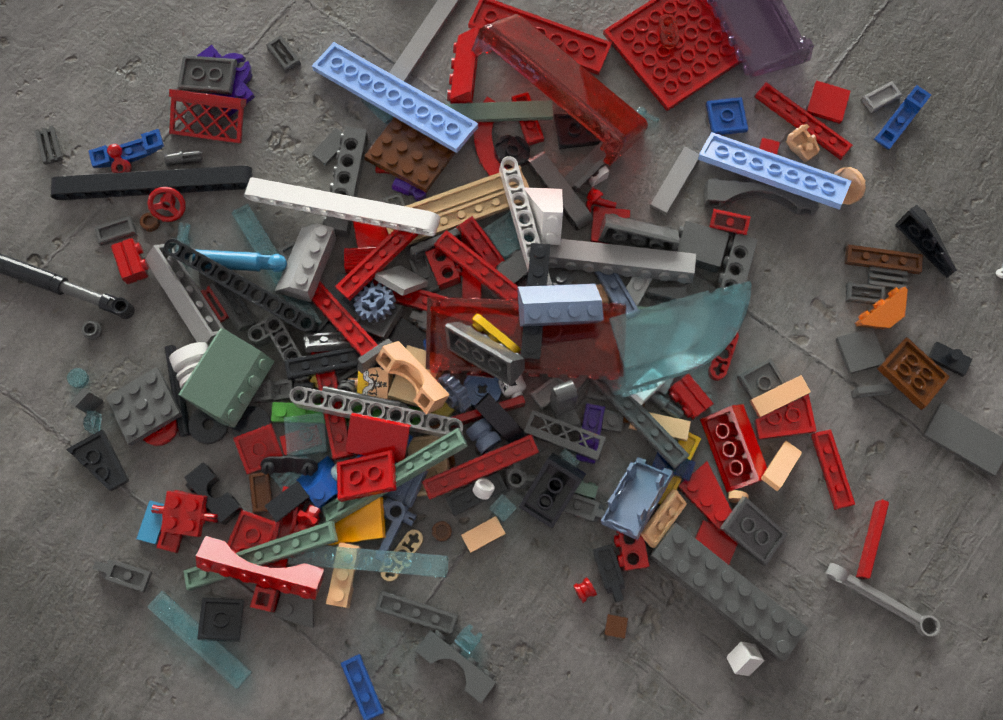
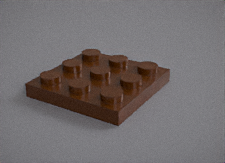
[877,337,950,410]

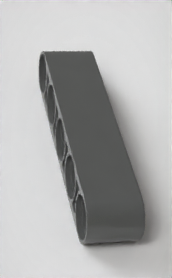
[526,151,593,231]

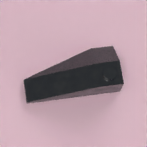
[895,205,957,279]

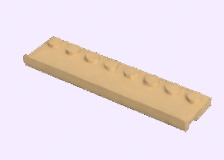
[386,166,529,246]

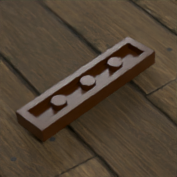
[845,244,923,274]

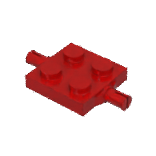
[151,491,218,537]

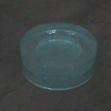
[67,368,89,388]

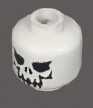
[498,375,526,398]

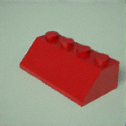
[447,27,479,104]
[700,404,767,493]

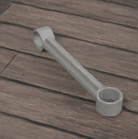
[825,563,940,636]

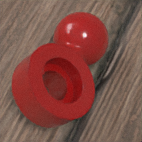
[107,144,132,173]

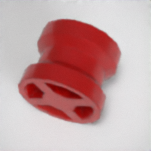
[573,578,597,603]

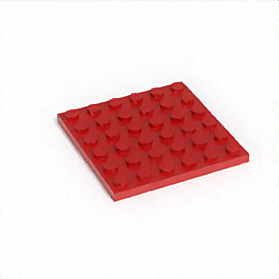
[603,0,752,111]

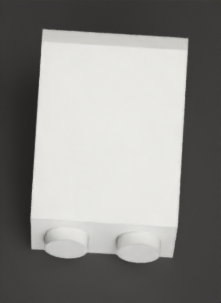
[523,188,563,245]

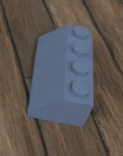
[517,284,604,327]

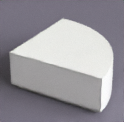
[589,166,609,187]

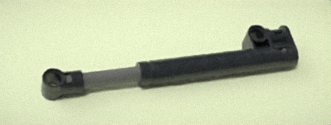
[0,253,135,319]

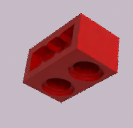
[425,248,462,291]
[614,531,649,571]

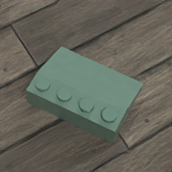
[178,328,275,428]

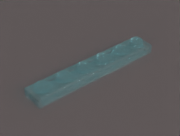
[147,591,252,689]

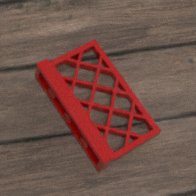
[169,89,247,143]

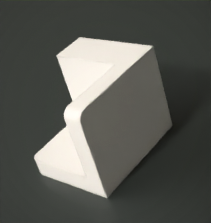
[727,642,764,676]

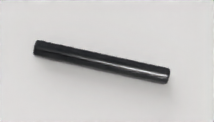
[165,345,191,437]

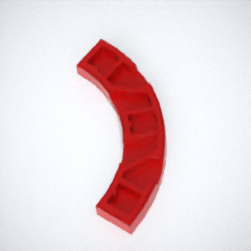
[474,97,508,176]

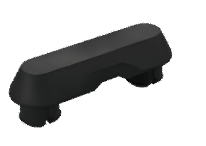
[260,456,318,476]

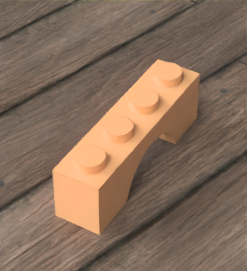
[375,341,450,415]

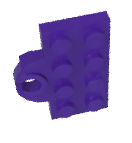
[197,45,255,117]

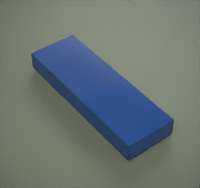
[341,654,384,720]

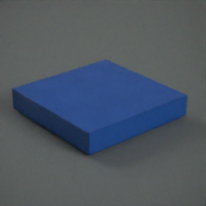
[706,97,748,135]

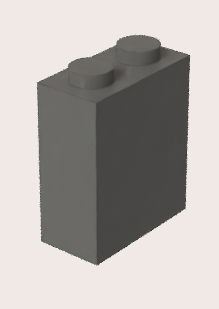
[675,221,729,273]

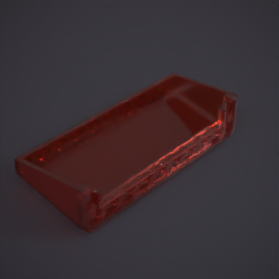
[471,14,648,166]
[425,297,627,380]

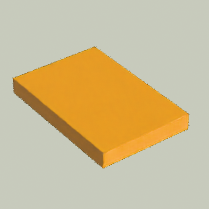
[329,497,386,545]

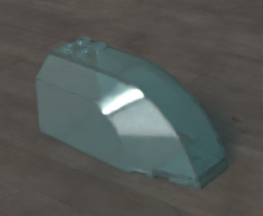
[589,281,752,398]

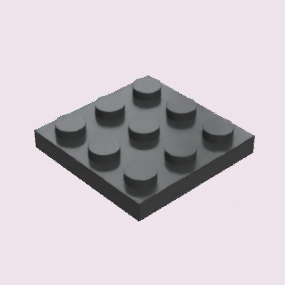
[106,367,182,446]

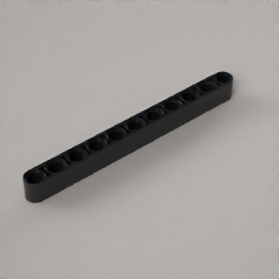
[50,165,252,200]

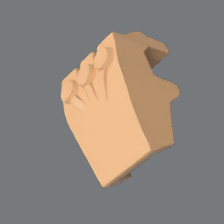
[786,124,820,163]

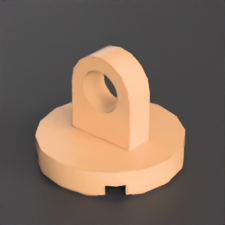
[834,167,866,205]

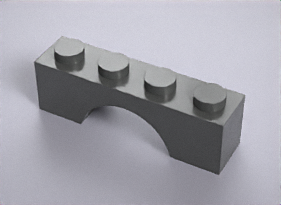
[415,630,496,703]

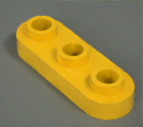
[471,314,521,353]

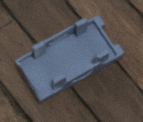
[601,457,674,540]

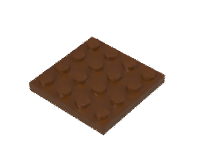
[364,117,456,193]

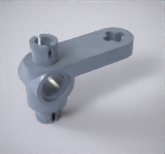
[375,497,417,562]

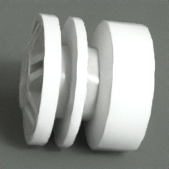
[169,342,209,389]

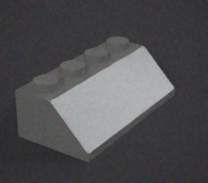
[275,223,337,302]

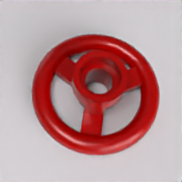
[147,187,186,222]

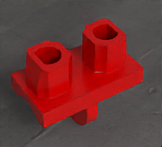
[294,504,321,533]

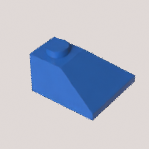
[297,456,338,511]

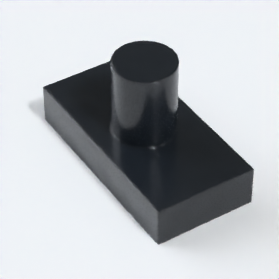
[928,342,972,377]

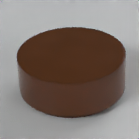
[140,212,160,232]
[432,521,452,542]

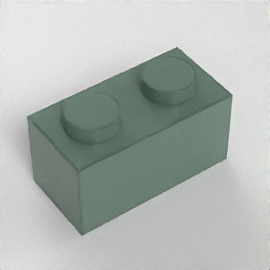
[574,480,598,500]

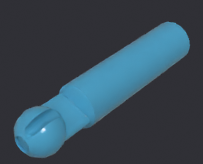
[192,250,287,272]

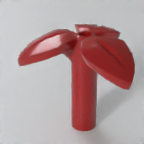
[585,187,616,213]

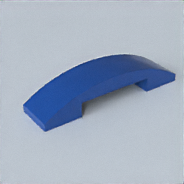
[874,85,931,150]
[88,129,164,168]

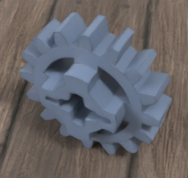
[354,283,396,323]
[436,373,471,413]

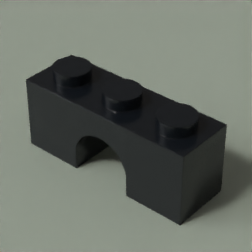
[184,462,244,525]

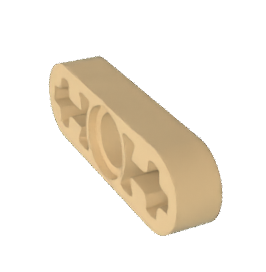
[381,530,423,582]

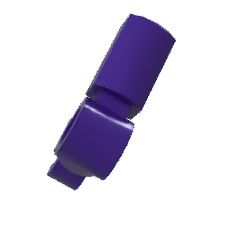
[392,178,427,202]

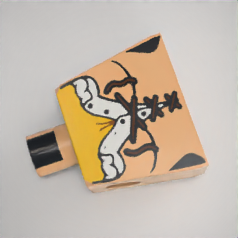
[347,367,393,400]

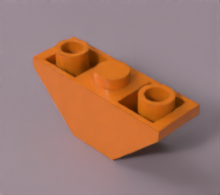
[855,287,908,330]

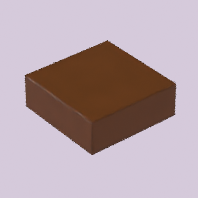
[604,614,628,639]

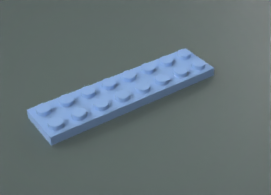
[698,132,852,210]

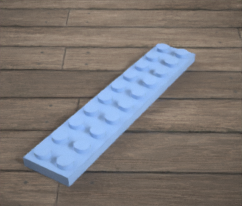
[312,42,478,153]

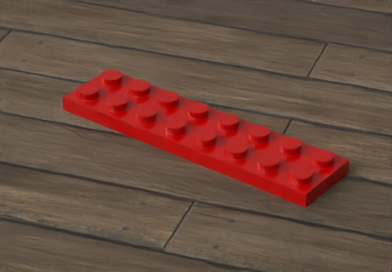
[468,0,612,75]

